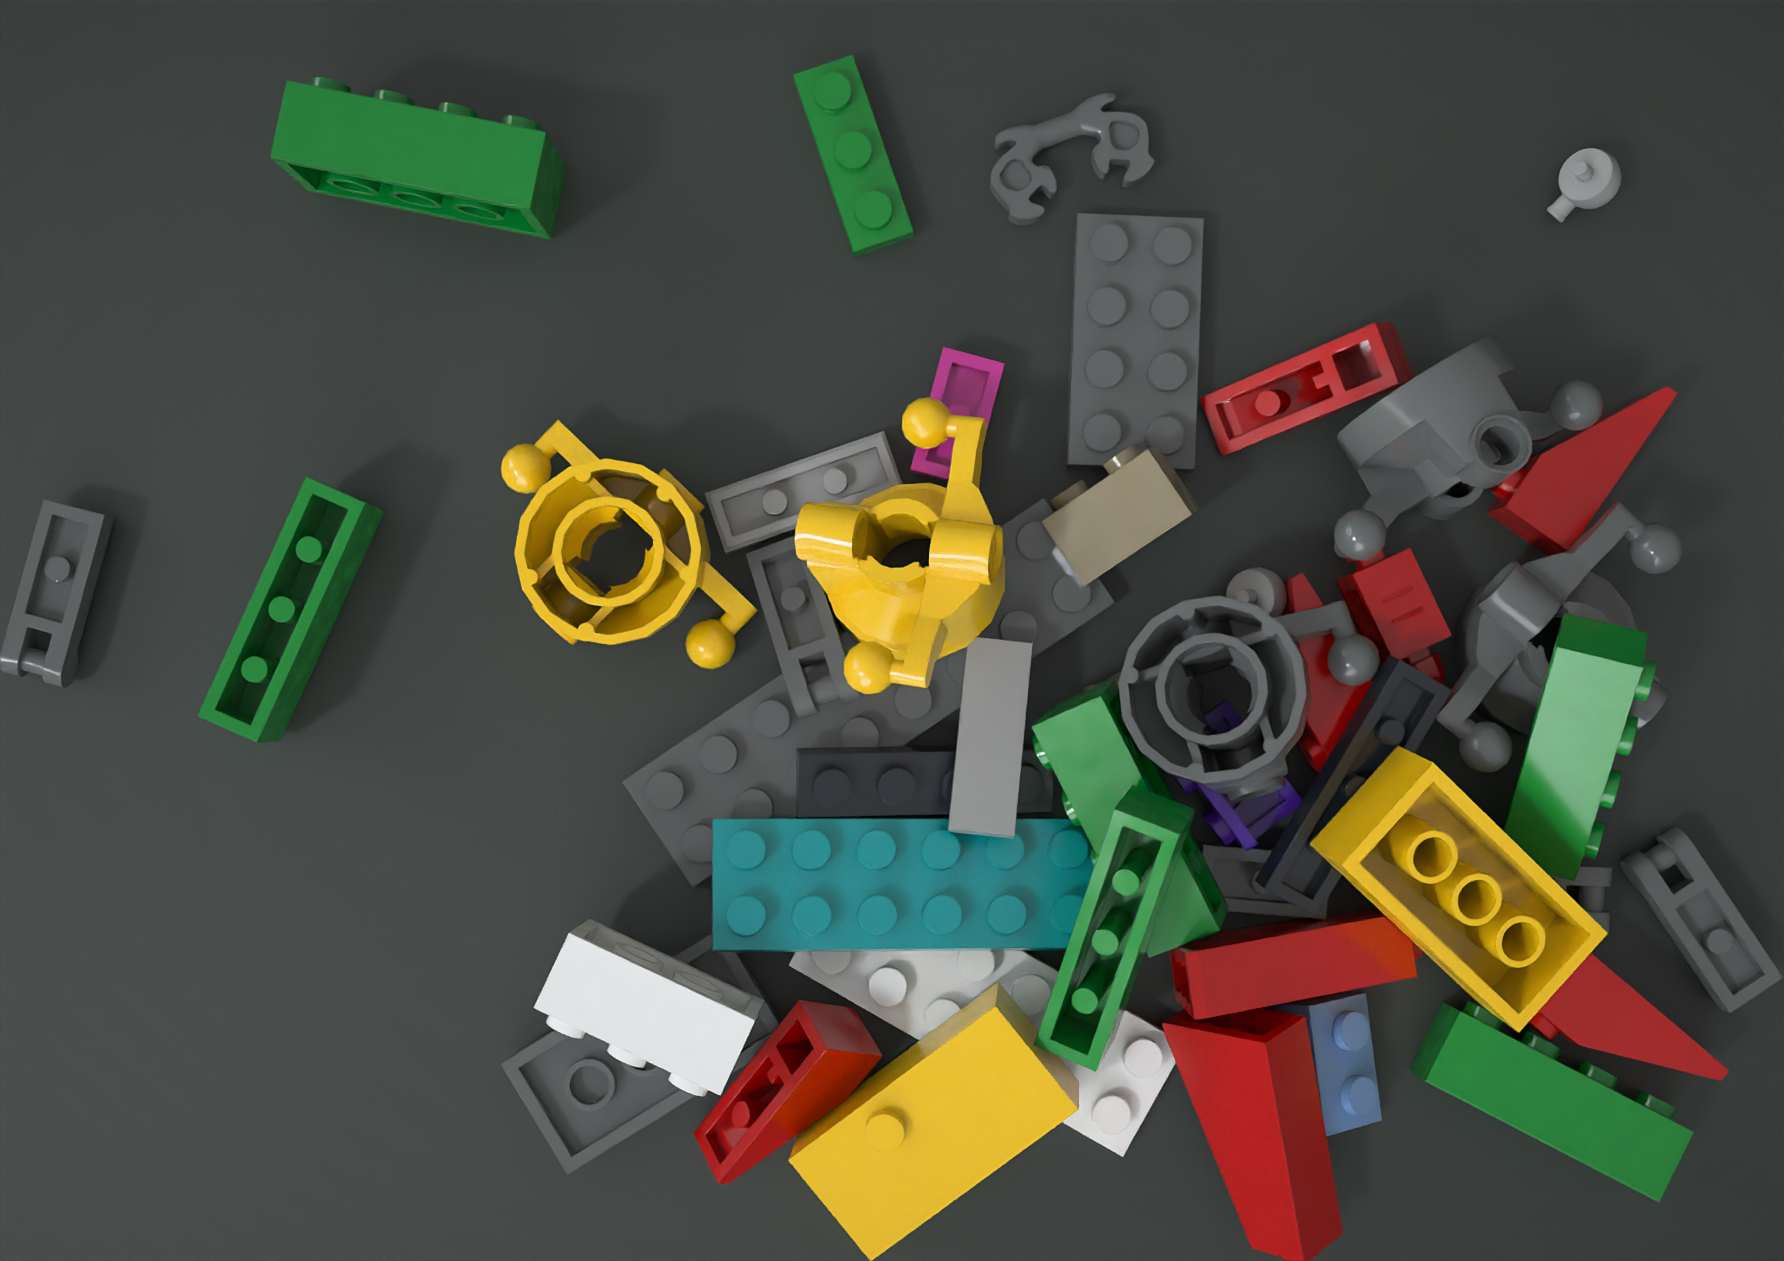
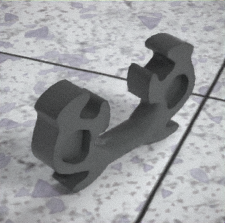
[990,93,1155,225]

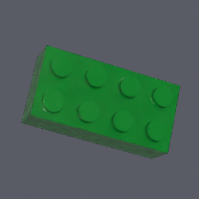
[270,77,567,240]

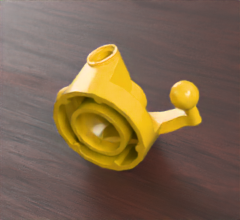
[795,397,1005,694]
[501,420,758,669]

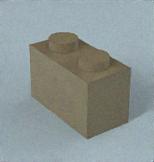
[1041,444,1200,586]

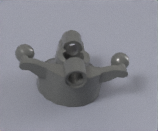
[1334,336,1604,560]
[1436,501,1684,773]
[1080,595,1380,803]

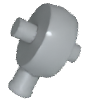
[1547,148,1622,222]
[1226,567,1287,618]

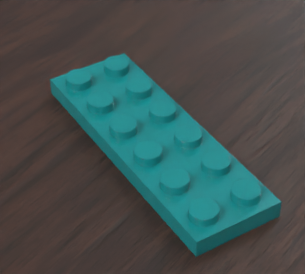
[712,819,1094,952]

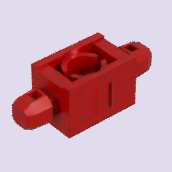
[1335,543,1452,684]

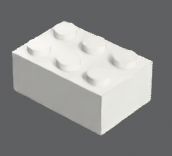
[534,919,764,1097]

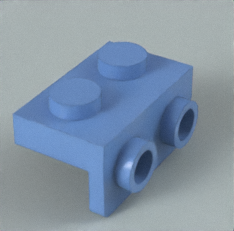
[1266,991,1382,1136]

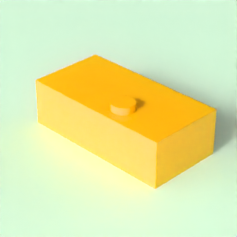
[1310,746,1608,1032]
[788,982,1079,1261]

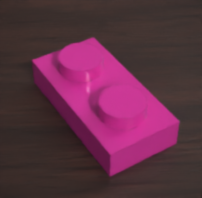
[910,347,1005,482]

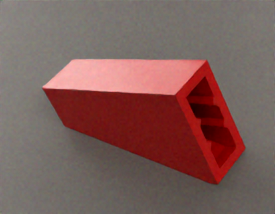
[1169,908,1423,1020]
[1162,1008,1343,1261]

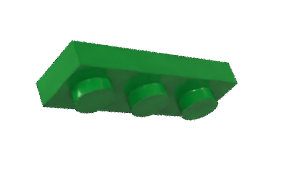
[793,55,913,257]

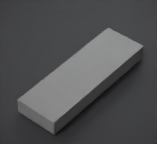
[705,431,902,554]
[948,637,1033,839]

